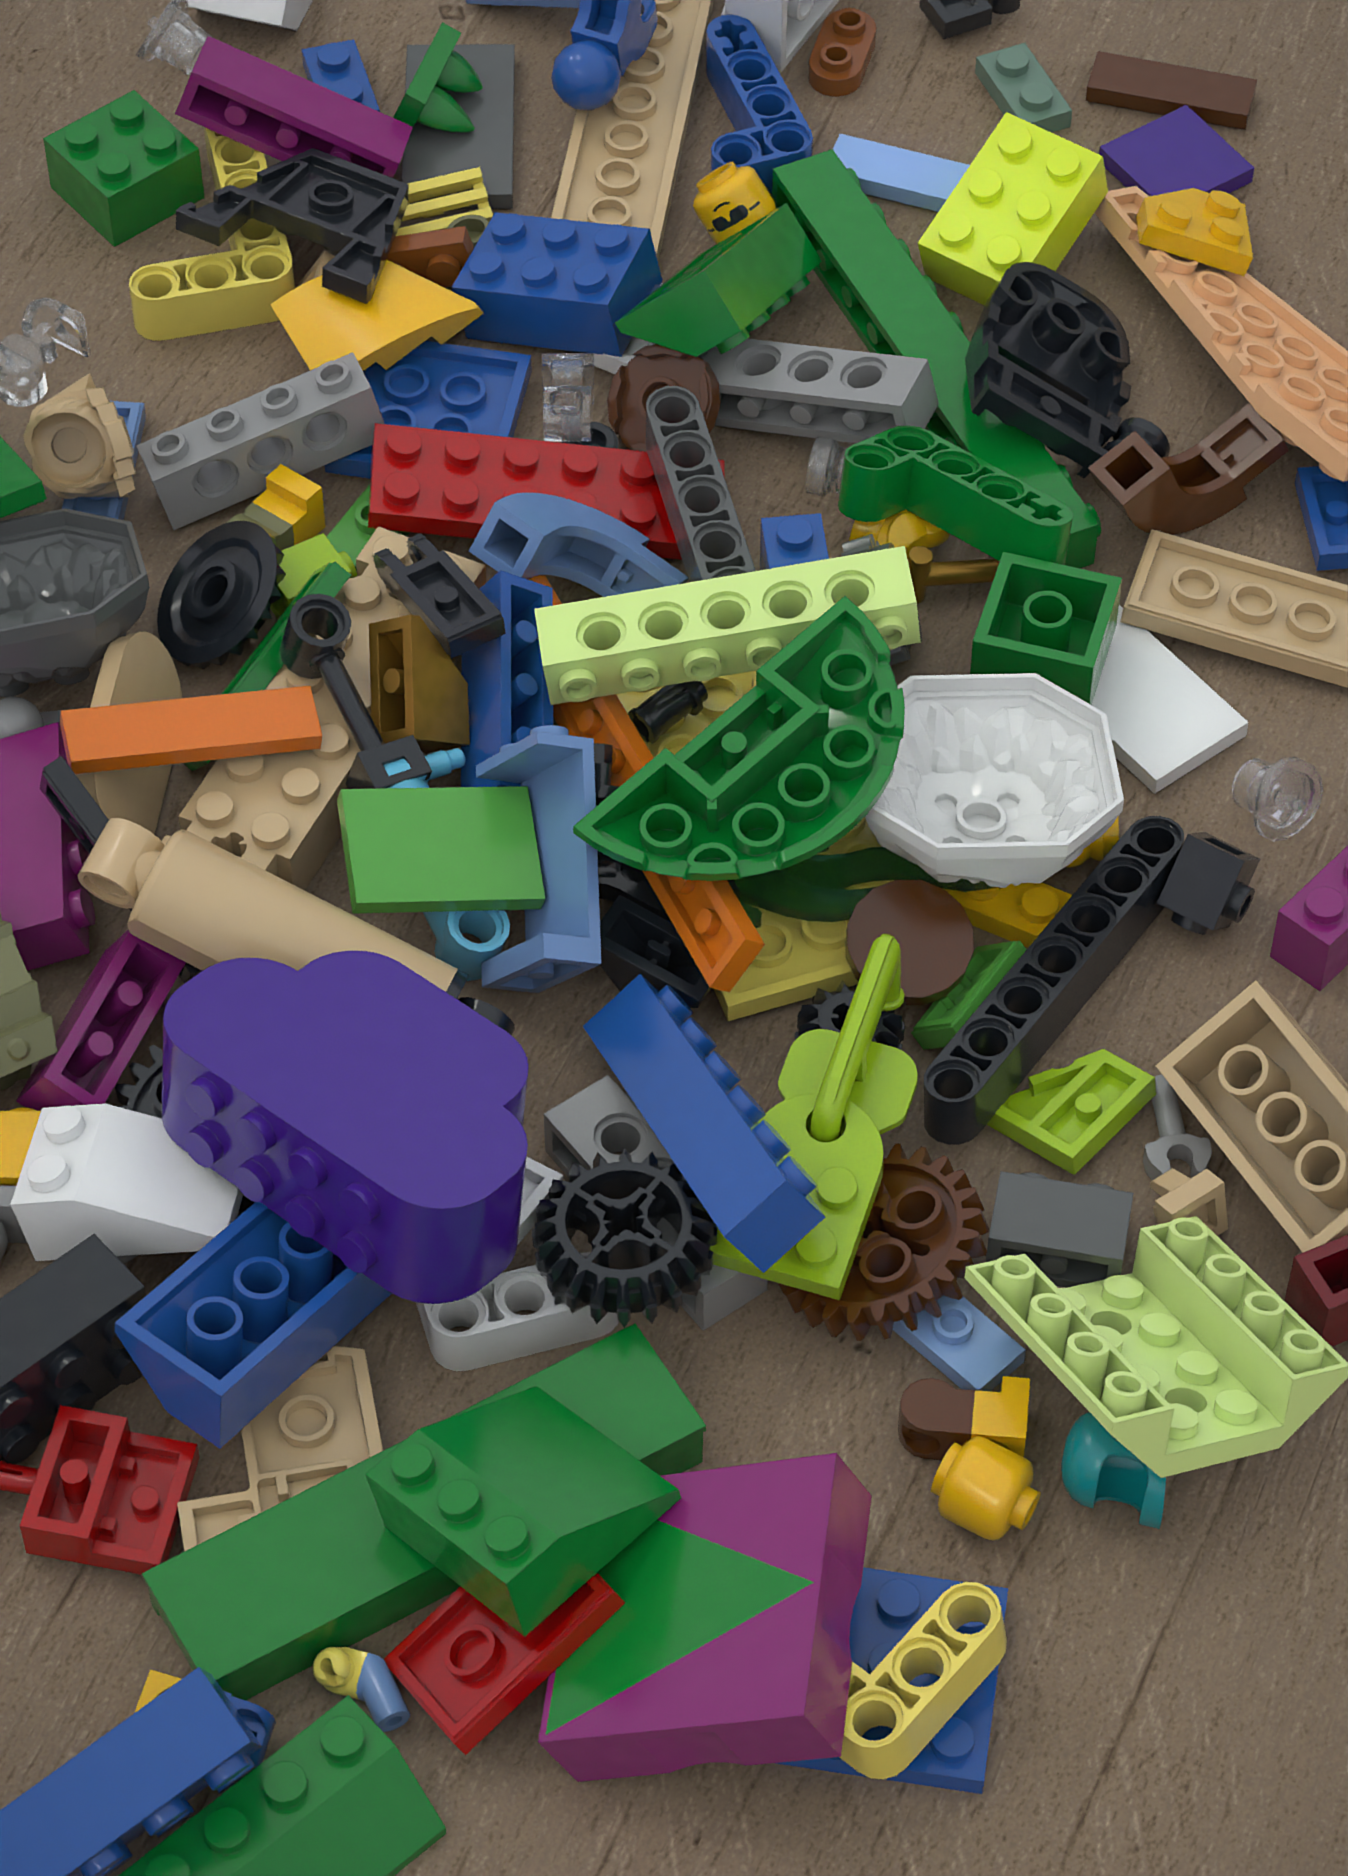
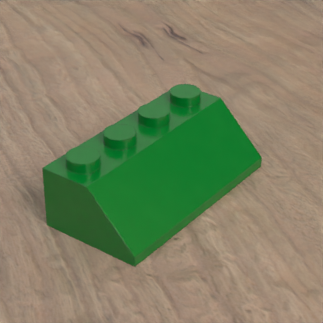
[615,203,822,357]
[118,1695,446,1876]

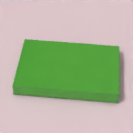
[337,786,546,914]

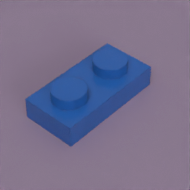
[302,39,380,112]
[1295,466,1348,571]

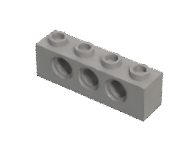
[704,339,939,443]
[136,352,385,530]
[544,1075,768,1331]

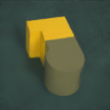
[227,464,326,551]

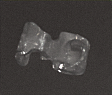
[0,298,91,407]
[542,353,595,442]

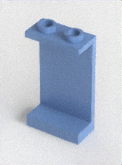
[476,725,601,993]

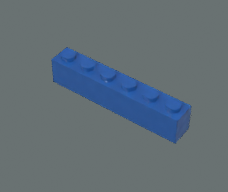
[583,974,825,1273]

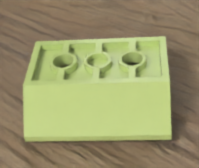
[964,1216,1348,1478]

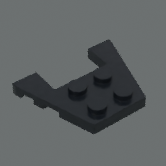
[176,148,409,304]

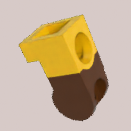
[898,1376,1030,1462]

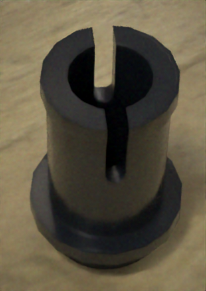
[628,681,708,744]

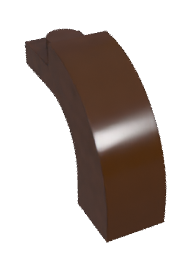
[1088,403,1289,535]

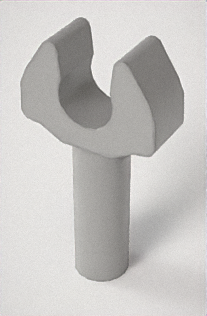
[1143,1074,1212,1180]

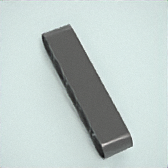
[646,386,756,582]

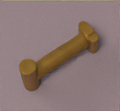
[908,546,1000,604]

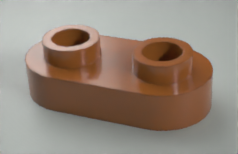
[808,8,876,97]

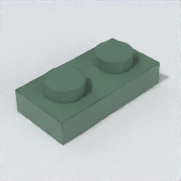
[975,43,1072,133]

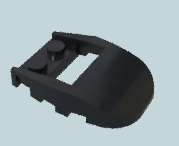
[965,262,1131,478]

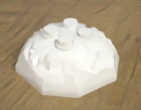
[865,673,1124,888]

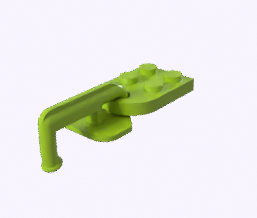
[710,934,918,1300]

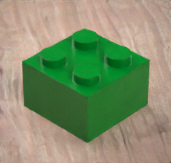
[43,90,205,247]
[970,552,1122,705]

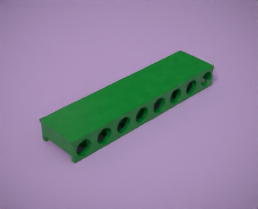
[142,1323,706,1700]

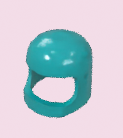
[1061,1411,1166,1529]

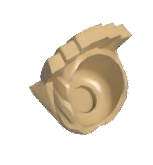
[24,373,136,499]

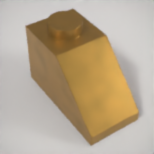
[369,614,470,753]

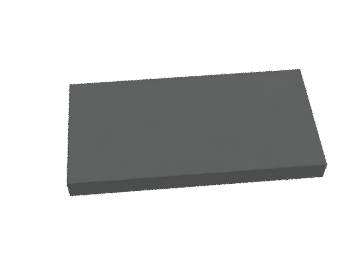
[402,44,515,209]

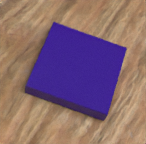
[1099,105,1254,196]

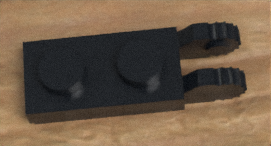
[373,533,506,658]

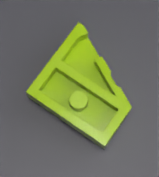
[987,1049,1156,1175]

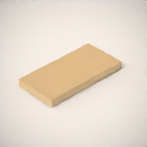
[1120,529,1348,688]

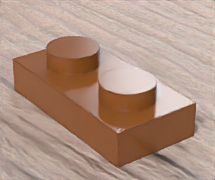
[387,226,474,288]

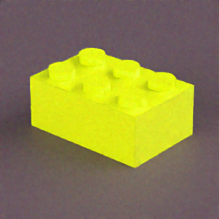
[918,112,1108,306]

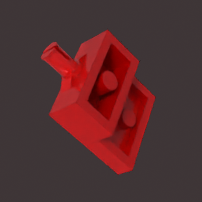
[0,1405,200,1575]

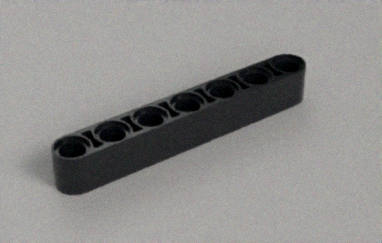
[924,816,1184,1145]

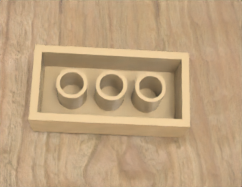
[1155,980,1348,1252]

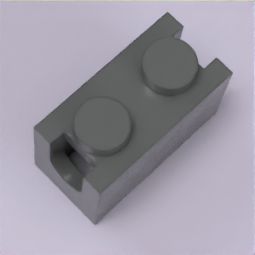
[986,1171,1134,1288]

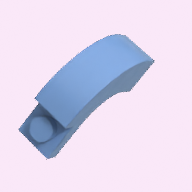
[469,493,689,597]

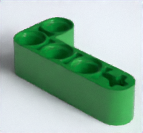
[838,426,1074,565]

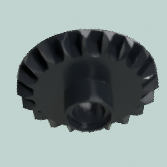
[157,521,286,670]

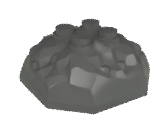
[0,508,150,697]

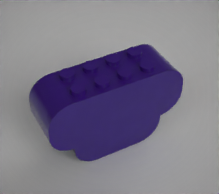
[162,950,529,1304]

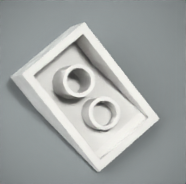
[10,1103,243,1261]

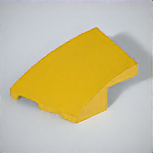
[270,260,483,371]

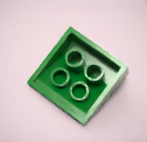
[365,1386,681,1637]

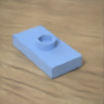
[893,1295,1026,1391]

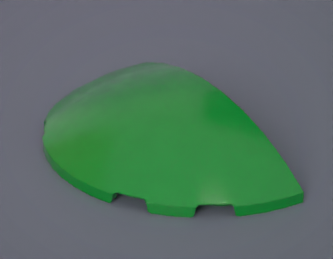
[573,596,905,881]

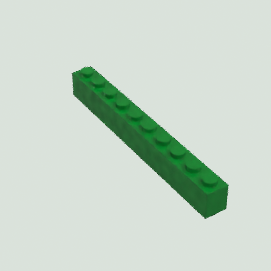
[772,149,1101,569]

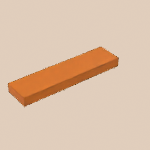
[60,686,322,774]

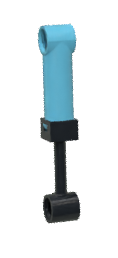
[279,594,510,981]

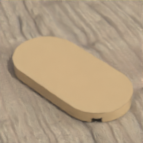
[75,631,182,834]

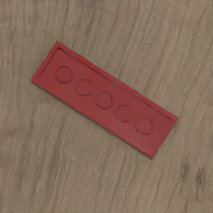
[368,423,725,560]

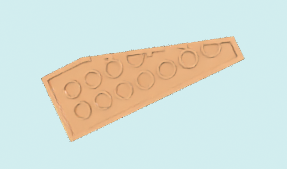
[1095,186,1348,482]

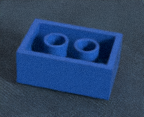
[451,212,663,357]

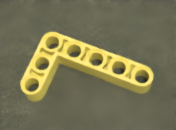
[129,127,295,341]
[839,1582,1007,1779]

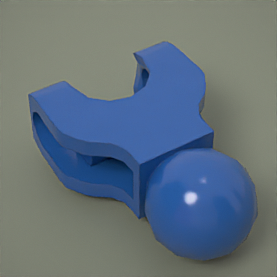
[551,0,658,111]

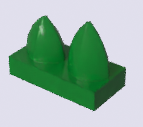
[393,22,483,133]

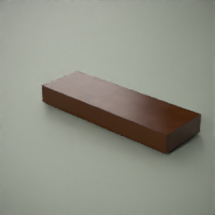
[1086,51,1257,130]

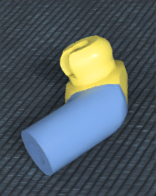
[313,1647,410,1732]

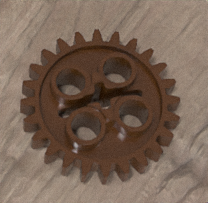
[778,1143,989,1341]

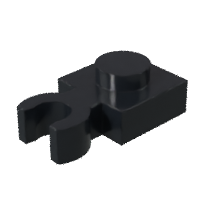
[919,0,1020,39]

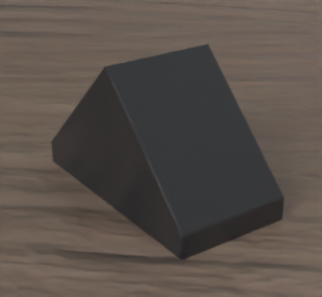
[600,894,711,1008]

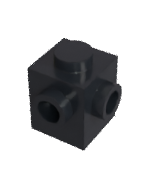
[1157,832,1260,935]

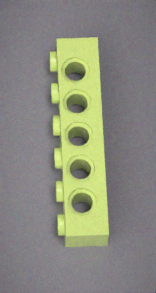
[534,546,921,705]

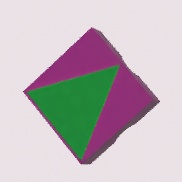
[538,1453,872,1782]

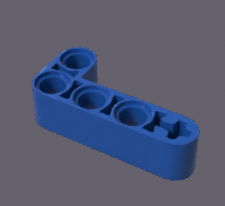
[706,14,813,196]

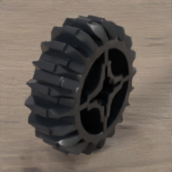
[532,1149,717,1328]

